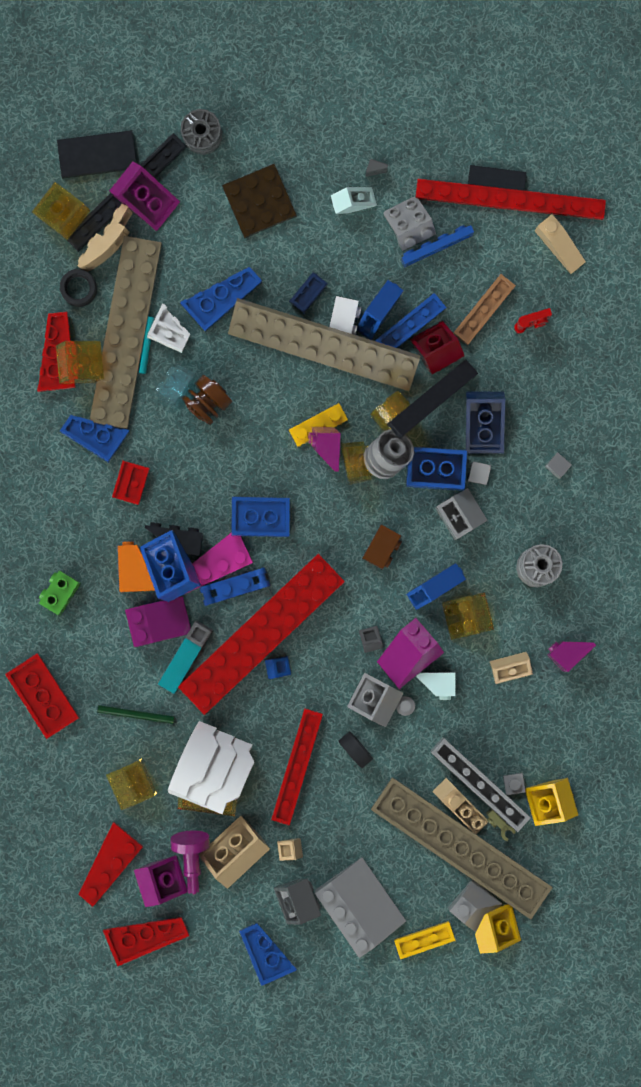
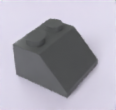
[274,879,321,925]

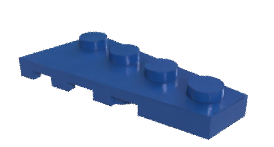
[180,267,262,332]

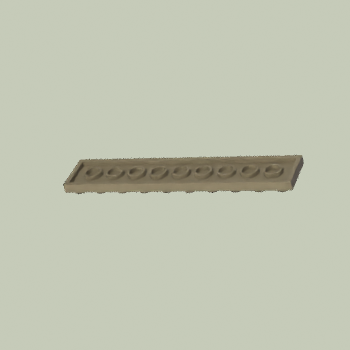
[90,236,162,429]
[228,298,420,391]
[371,777,553,919]

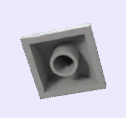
[448,880,502,932]

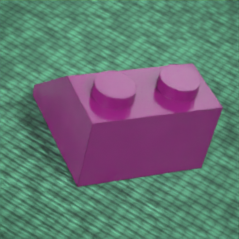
[308,427,341,472]
[134,855,188,907]

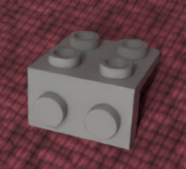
[384,197,436,251]

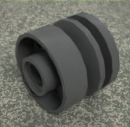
[181,109,223,155]

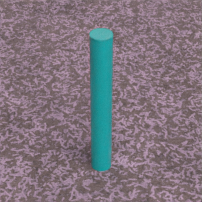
[139,317,154,374]

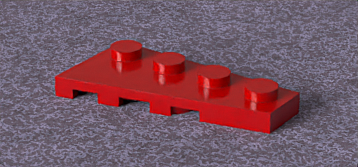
[37,312,76,392]
[78,822,143,907]
[103,917,190,967]

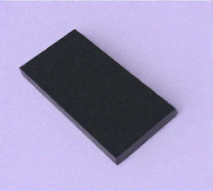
[57,130,137,179]

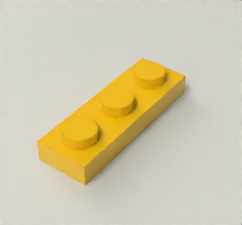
[289,403,348,447]
[394,921,455,959]

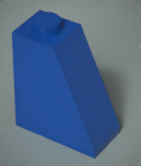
[356,280,404,340]
[406,563,466,610]

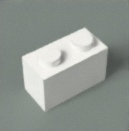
[330,296,361,335]

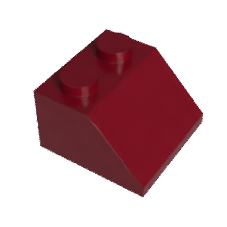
[410,321,465,375]

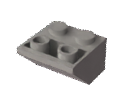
[435,488,488,540]

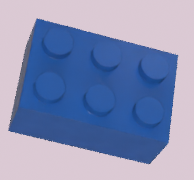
[406,447,467,491]

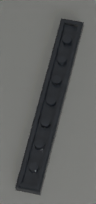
[64,133,187,252]

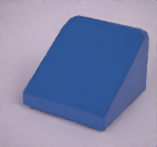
[265,656,291,679]

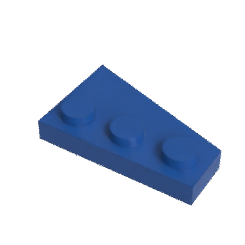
[60,415,130,463]
[239,923,297,986]

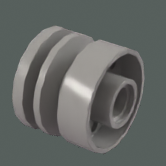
[363,429,414,479]
[516,544,563,588]

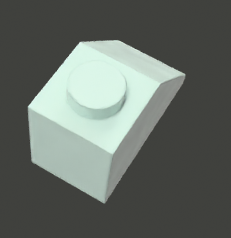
[331,187,377,214]
[416,672,455,700]

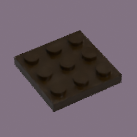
[222,164,297,239]

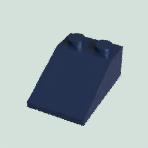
[466,392,505,453]

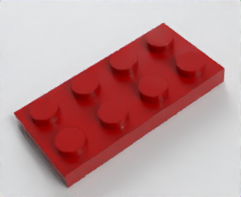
[5,653,80,739]

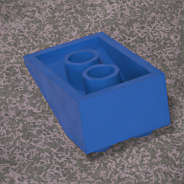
[140,530,201,602]

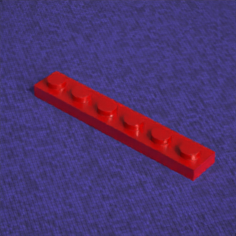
[271,708,323,826]

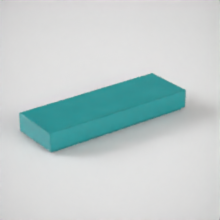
[158,638,202,694]

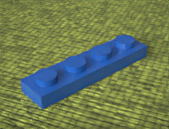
[401,225,474,268]
[375,293,447,348]

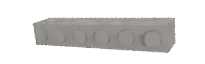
[430,737,531,832]

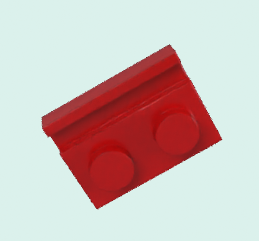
[112,461,150,505]

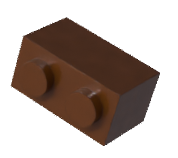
[362,525,402,570]

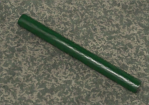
[97,705,175,724]

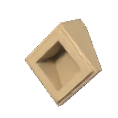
[277,838,303,861]

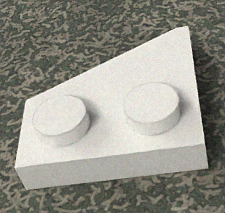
[147,304,190,353]

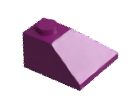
[547,642,596,672]

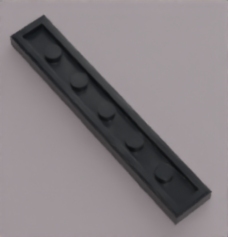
[387,359,478,439]

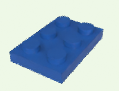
[231,497,290,537]

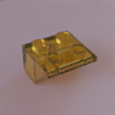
[442,592,494,640]
[106,759,157,810]

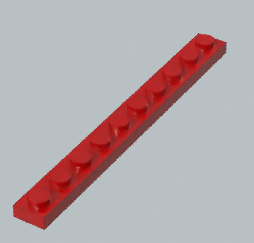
[415,179,606,220]

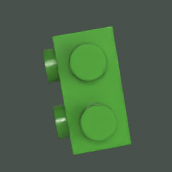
[39,571,81,616]

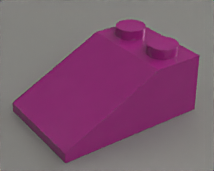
[109,162,180,231]
[125,596,191,647]
[377,618,444,689]

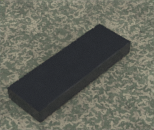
[468,165,527,191]

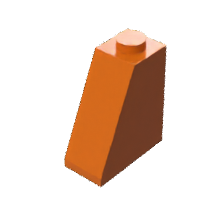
[118,542,155,592]

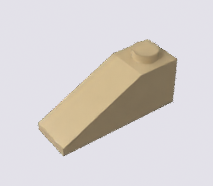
[535,214,586,274]

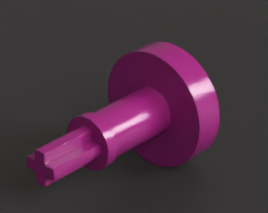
[170,830,210,894]

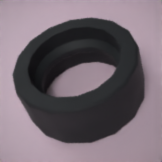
[60,269,97,307]
[338,731,373,768]

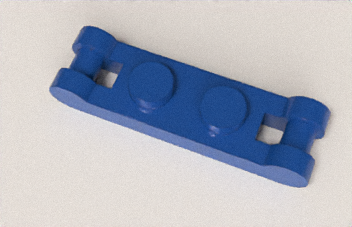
[199,567,271,606]

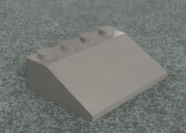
[315,857,406,958]

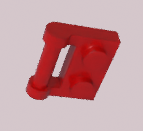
[514,308,552,334]

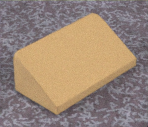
[490,652,533,684]

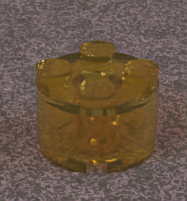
[370,391,410,431]

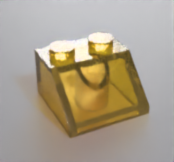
[341,441,373,485]

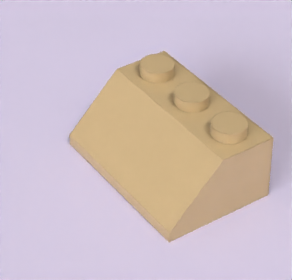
[199,816,270,889]

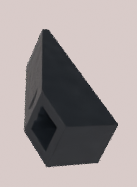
[145,522,203,556]

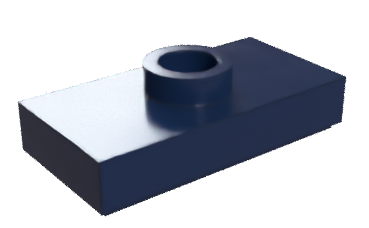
[289,272,328,314]

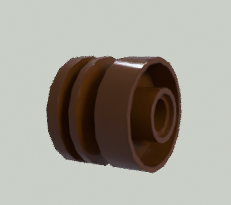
[181,374,233,426]

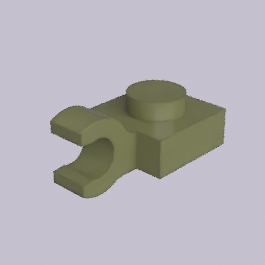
[486,808,516,841]

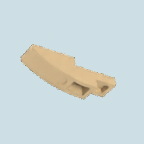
[77,204,133,272]

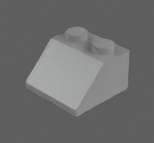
[347,673,403,727]

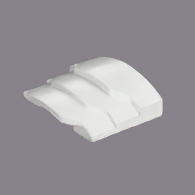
[168,721,254,814]

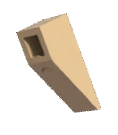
[433,778,488,834]

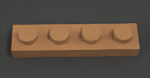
[453,274,516,346]

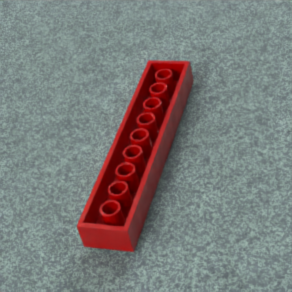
[178,554,345,715]

